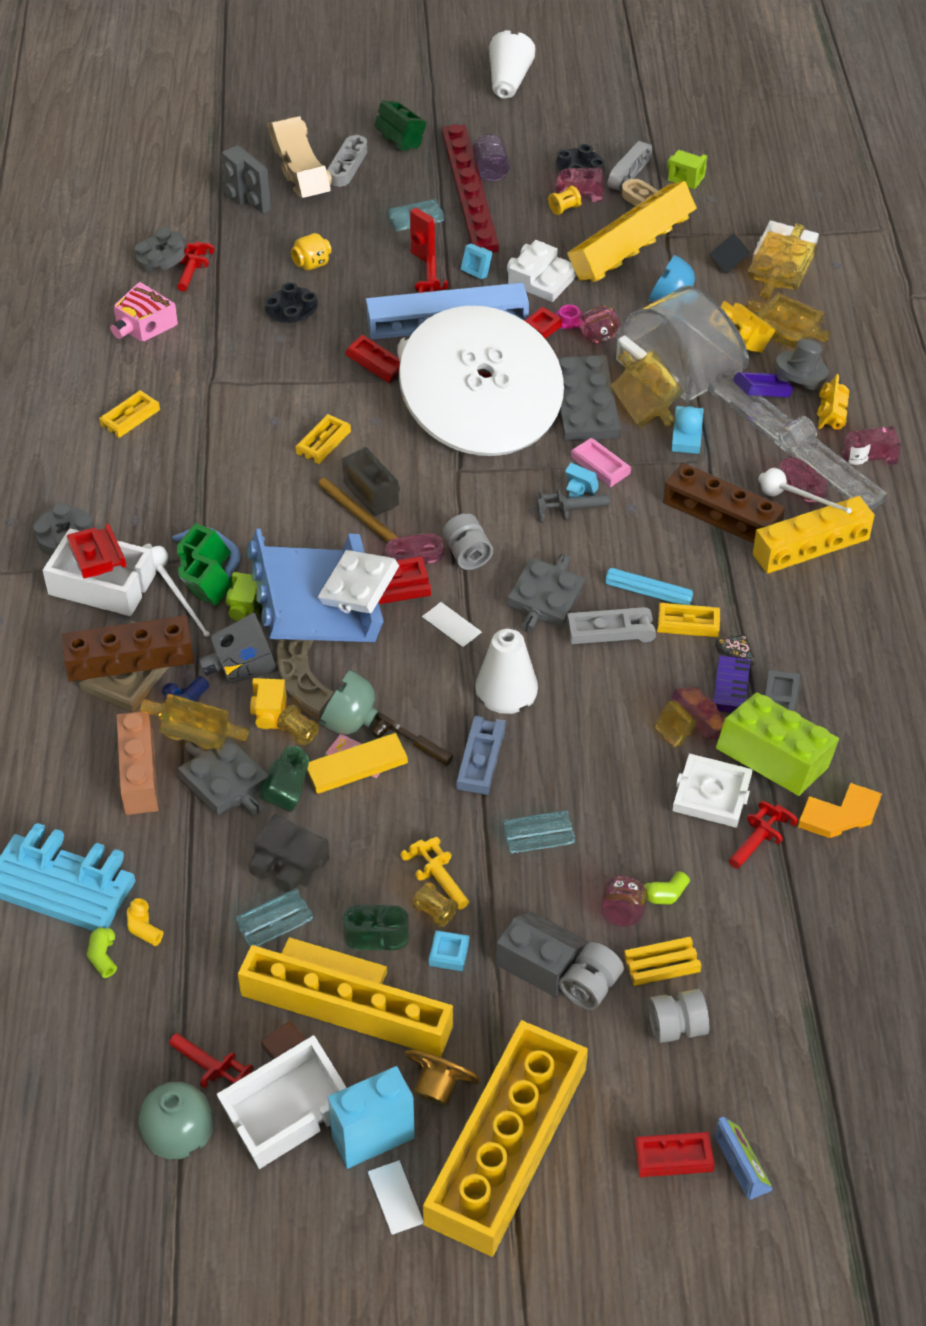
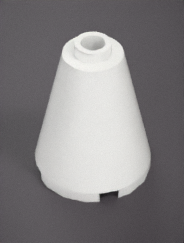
[489,31,535,98]
[476,629,538,714]

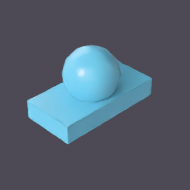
[671,406,704,454]

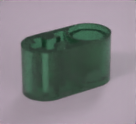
[343,905,409,950]

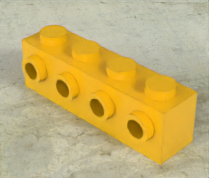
[752,496,875,574]

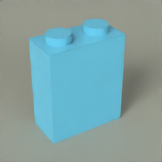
[327,1066,415,1169]

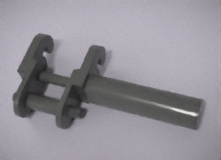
[536,489,610,522]

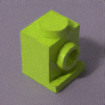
[667,150,707,189]
[226,572,262,621]

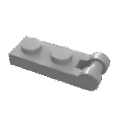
[567,607,656,644]

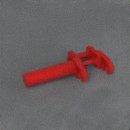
[177,242,215,292]
[415,255,448,293]
[729,801,798,869]
[169,1033,254,1089]

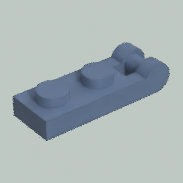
[457,715,506,795]

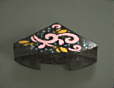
[715,635,755,665]

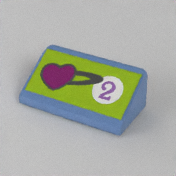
[714,1117,773,1200]

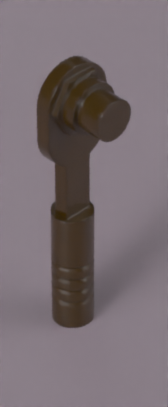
[370,712,453,766]

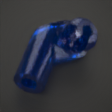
[161,676,210,705]

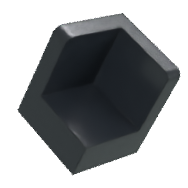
[709,232,750,273]

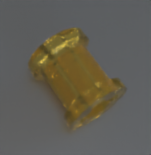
[277,705,319,746]
[413,882,458,927]

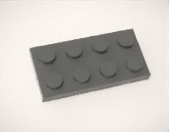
[557,355,621,441]

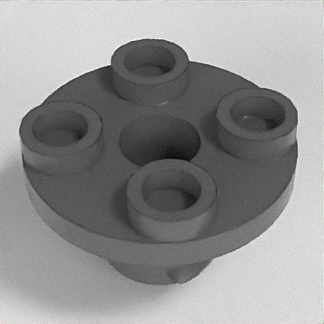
[774,338,829,390]

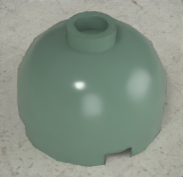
[319,669,378,735]
[138,1081,214,1159]

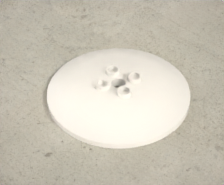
[399,306,564,456]

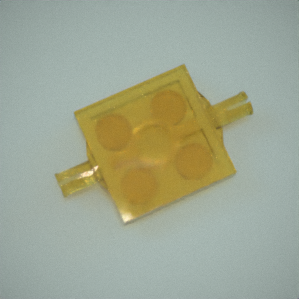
[748,224,817,300]
[746,293,831,349]
[610,350,685,428]
[140,694,249,750]

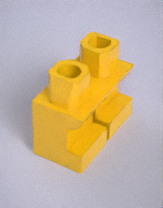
[710,300,775,353]

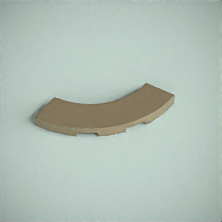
[277,639,335,721]

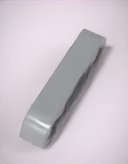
[328,135,367,187]
[607,141,652,192]

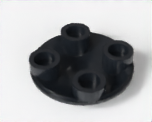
[556,144,605,180]
[264,282,318,323]

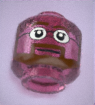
[579,305,621,345]
[600,876,647,927]

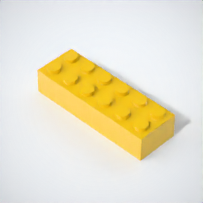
[423,1020,588,1257]

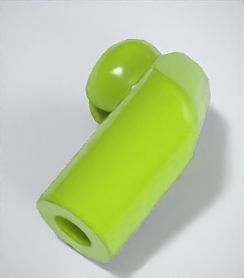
[641,871,690,905]
[87,927,117,978]

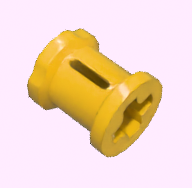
[548,186,581,216]

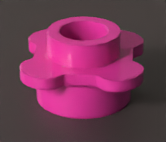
[555,305,583,329]

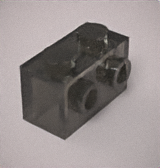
[342,447,400,517]

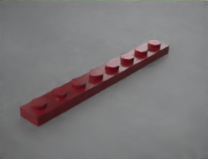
[442,124,499,253]

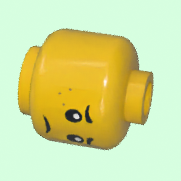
[291,233,331,271]

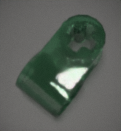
[260,746,309,813]

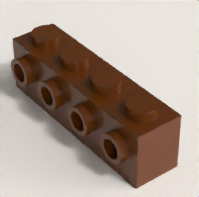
[663,462,785,544]
[62,615,194,682]

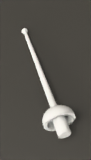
[758,468,852,514]
[143,544,210,638]

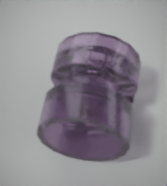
[473,134,510,181]

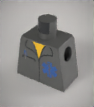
[199,613,278,683]

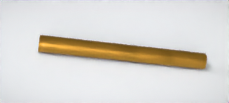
[318,477,402,549]

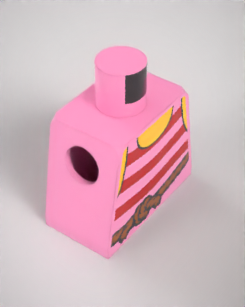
[110,282,178,341]

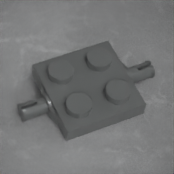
[507,554,586,633]
[178,738,269,816]

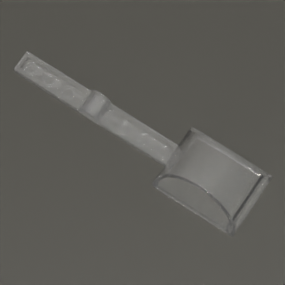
[615,285,888,511]

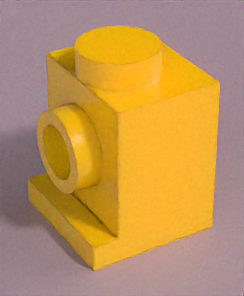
[250,678,287,729]

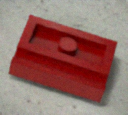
[66,524,127,579]
[378,556,431,604]

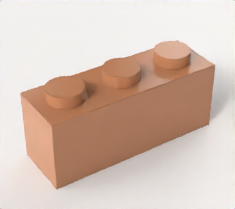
[117,711,159,815]

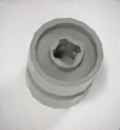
[443,514,493,570]
[559,942,624,1010]
[648,988,709,1044]

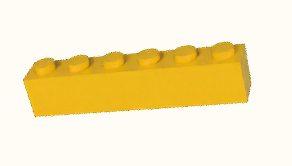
[567,181,697,282]
[238,945,453,1057]

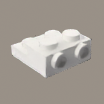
[507,240,577,302]

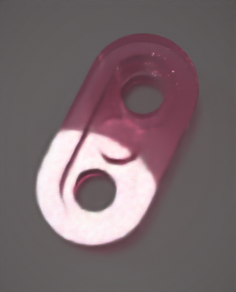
[779,457,828,502]
[386,533,444,564]

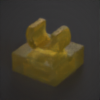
[654,701,698,747]

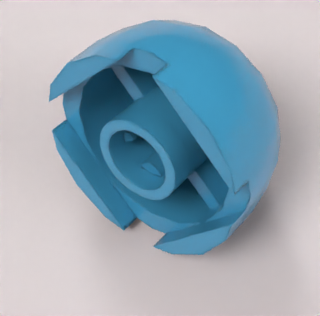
[648,255,697,309]

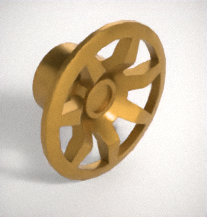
[405,1050,480,1106]

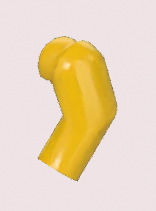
[126,898,163,946]

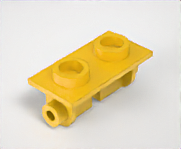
[817,374,849,430]

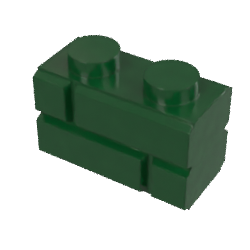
[374,100,427,151]

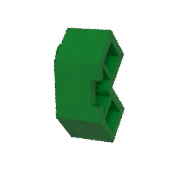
[177,523,233,606]

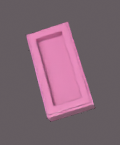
[571,437,631,487]

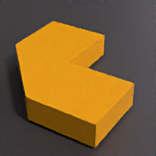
[798,783,882,838]

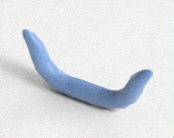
[172,527,241,578]

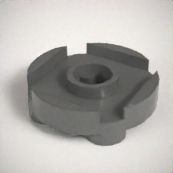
[135,227,188,272]
[33,503,94,556]

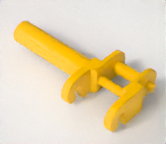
[400,837,469,910]

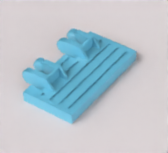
[0,823,136,931]

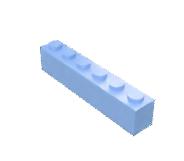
[366,283,529,340]

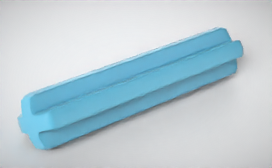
[606,568,693,605]

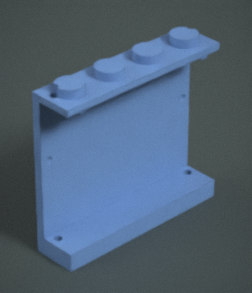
[247,529,384,642]

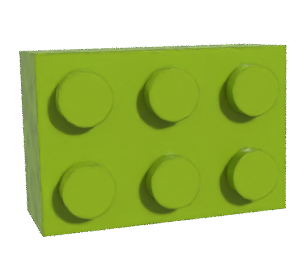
[716,692,840,796]

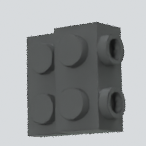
[220,145,271,214]

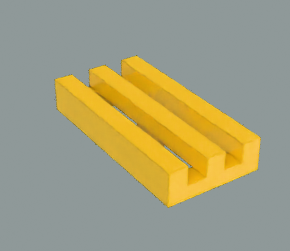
[99,390,160,438]
[295,414,351,464]
[657,603,720,637]
[624,937,702,986]

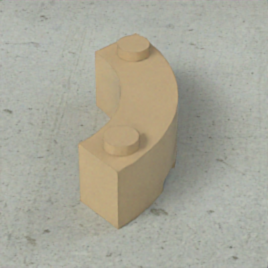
[267,116,332,198]

